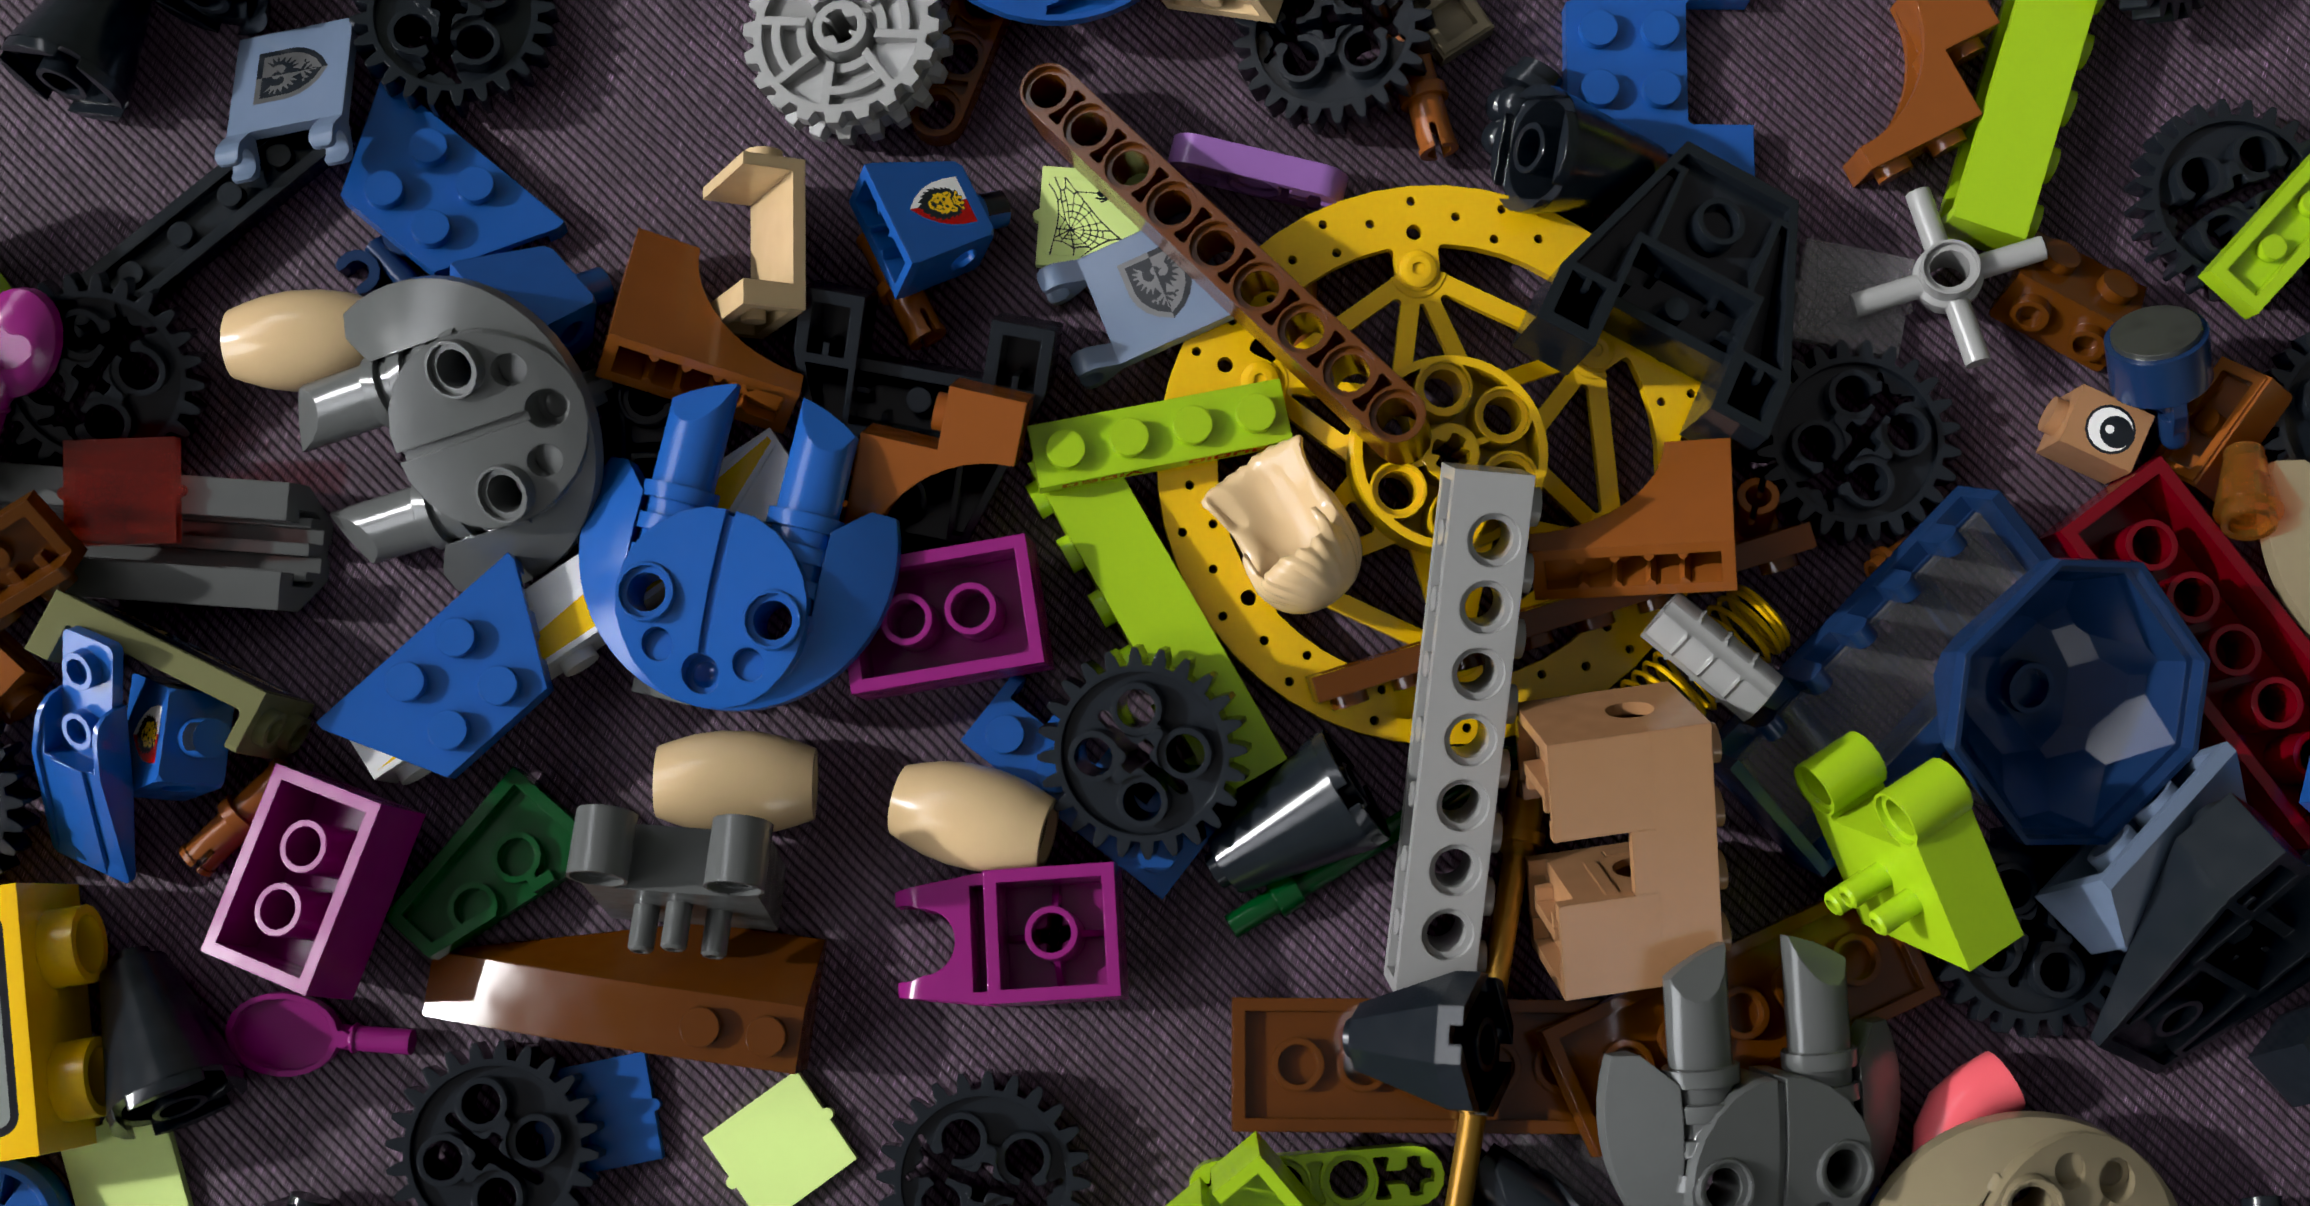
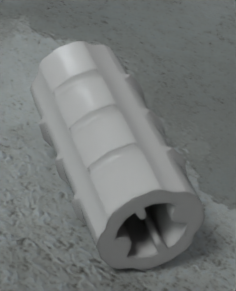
[1640,593,1783,722]

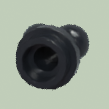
[1481,56,1563,156]

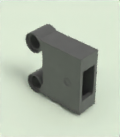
[566,804,786,960]

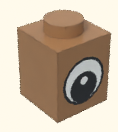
[2036,384,2155,484]

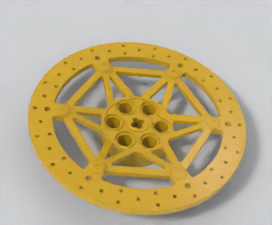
[1157,185,1701,745]

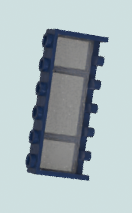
[1713,485,2052,877]

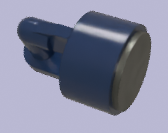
[2104,305,2214,450]

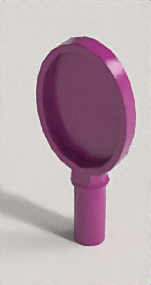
[0,287,63,436]
[225,991,417,1077]

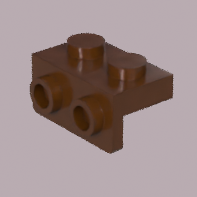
[1989,230,2147,371]
[0,490,88,631]

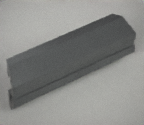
[0,462,334,613]

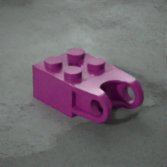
[895,861,1129,1007]

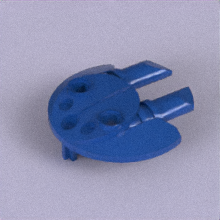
[579,384,902,712]

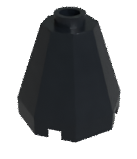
[1342,971,1514,1117]

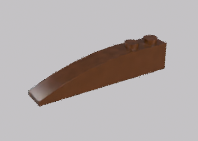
[422,924,827,1074]

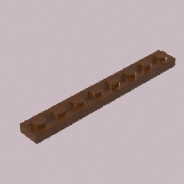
[1305,522,1817,711]

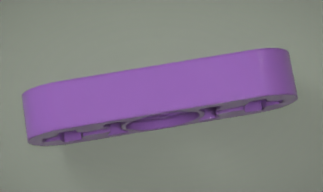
[1167,133,1349,211]

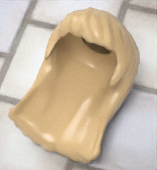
[1201,434,1362,614]

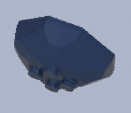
[1933,557,2211,845]

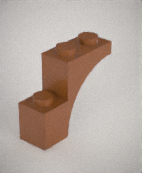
[1842,0,2000,188]
[839,378,1035,525]

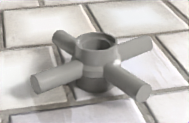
[1850,187,2048,369]

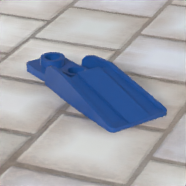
[31,625,136,883]

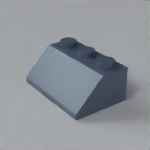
[2034,741,2247,955]

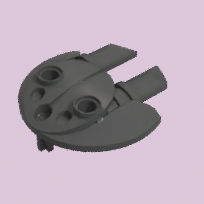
[298,275,614,592]
[1596,934,1901,1206]

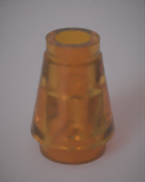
[2212,441,2285,541]

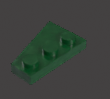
[385,766,575,960]

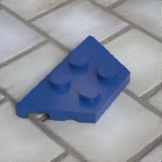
[340,80,568,276]
[316,552,554,779]

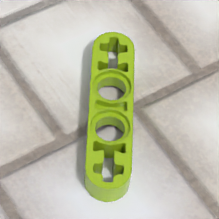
[1189,1143,1445,1206]

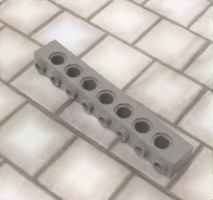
[1383,462,1542,992]

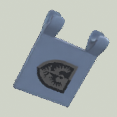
[215,18,358,184]
[1037,212,1234,389]

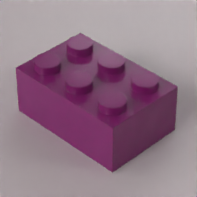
[848,533,1055,701]
[200,763,426,1000]

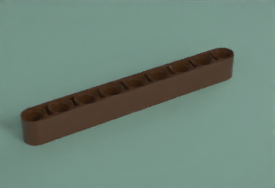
[1019,63,1432,465]

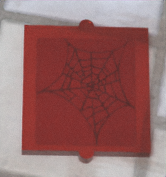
[57,437,188,547]

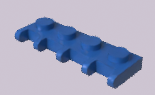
[960,675,1217,899]

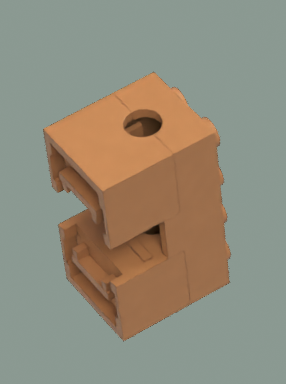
[1515,681,1732,1001]

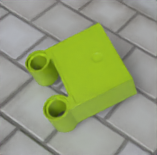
[1794,731,2024,972]

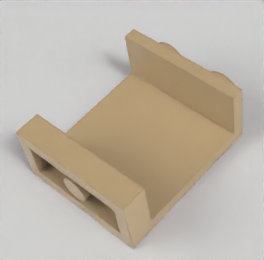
[703,146,806,339]

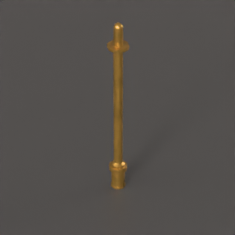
[1445,770,1546,1206]

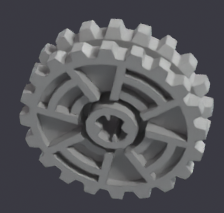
[743,0,954,145]

